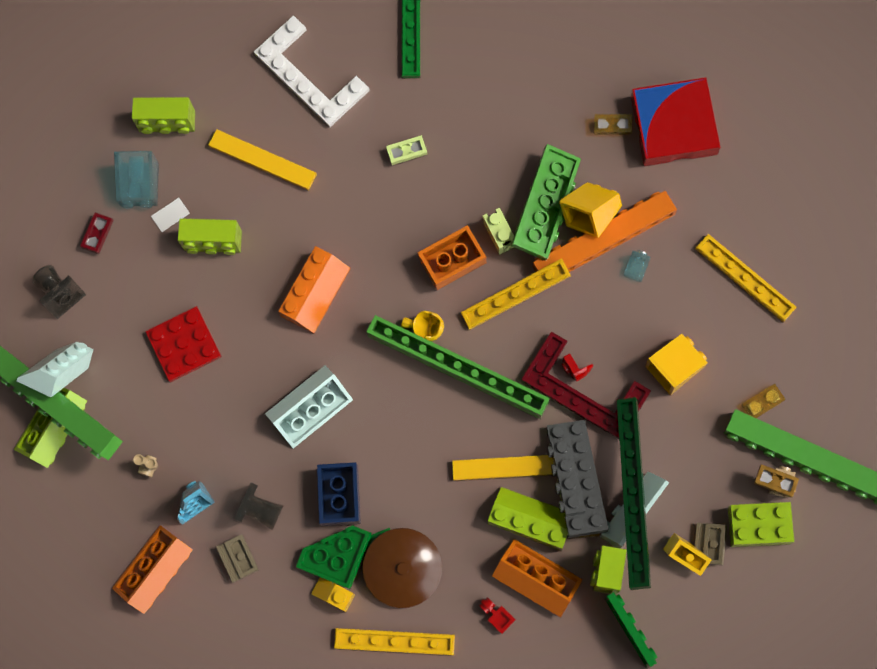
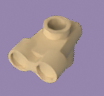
[133,454,158,478]

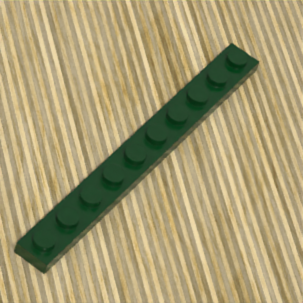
[617,397,651,590]

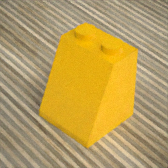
[560,182,622,238]
[645,334,708,396]

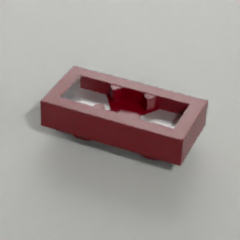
[80,212,114,254]

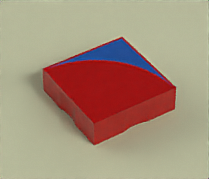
[631,77,721,166]

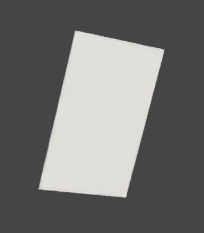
[151,198,190,232]

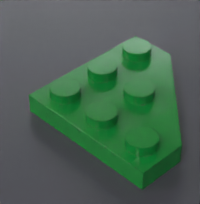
[296,525,372,589]

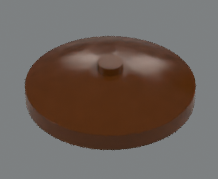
[363,528,442,608]

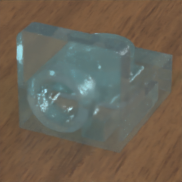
[624,250,651,282]

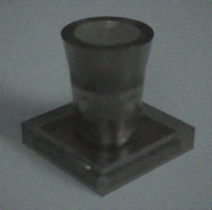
[32,265,86,319]
[233,483,284,530]

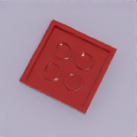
[145,306,222,383]

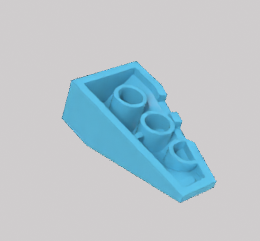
[177,481,215,525]

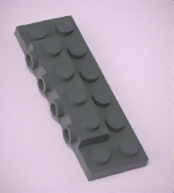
[546,420,609,538]

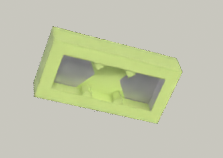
[386,135,427,165]

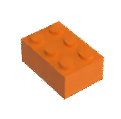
[418,225,487,290]

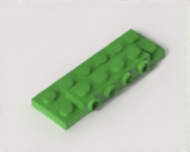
[511,144,581,260]

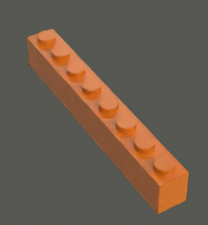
[533,191,677,272]

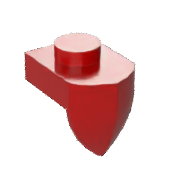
[561,353,594,382]

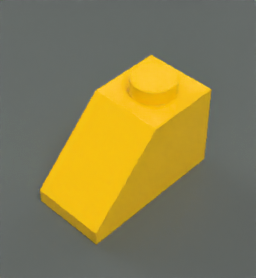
[663,533,712,576]
[311,577,355,612]

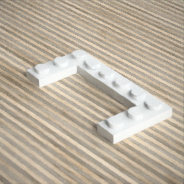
[254,16,370,127]

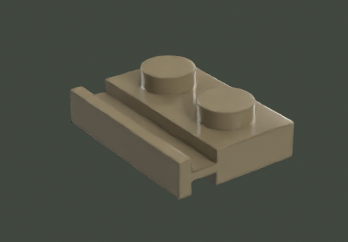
[695,523,727,566]
[216,534,259,583]

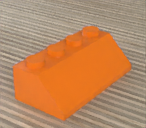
[278,246,350,334]
[112,525,193,614]
[492,539,583,618]

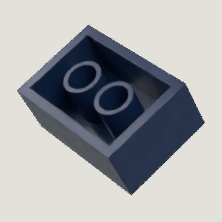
[317,462,361,526]

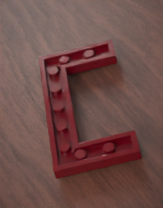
[521,331,651,439]

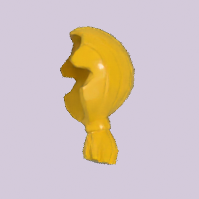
[401,311,444,342]

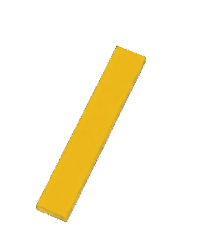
[209,129,317,191]
[695,234,797,322]
[461,258,571,330]
[452,455,553,481]
[334,628,455,655]

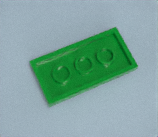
[605,592,658,669]

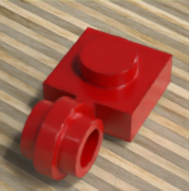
[479,597,516,634]

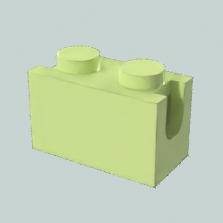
[483,208,514,255]

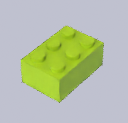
[132,97,195,134]
[178,218,242,255]
[728,502,794,547]
[590,546,627,595]

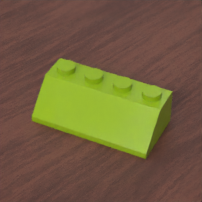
[14,388,87,468]
[488,487,568,551]

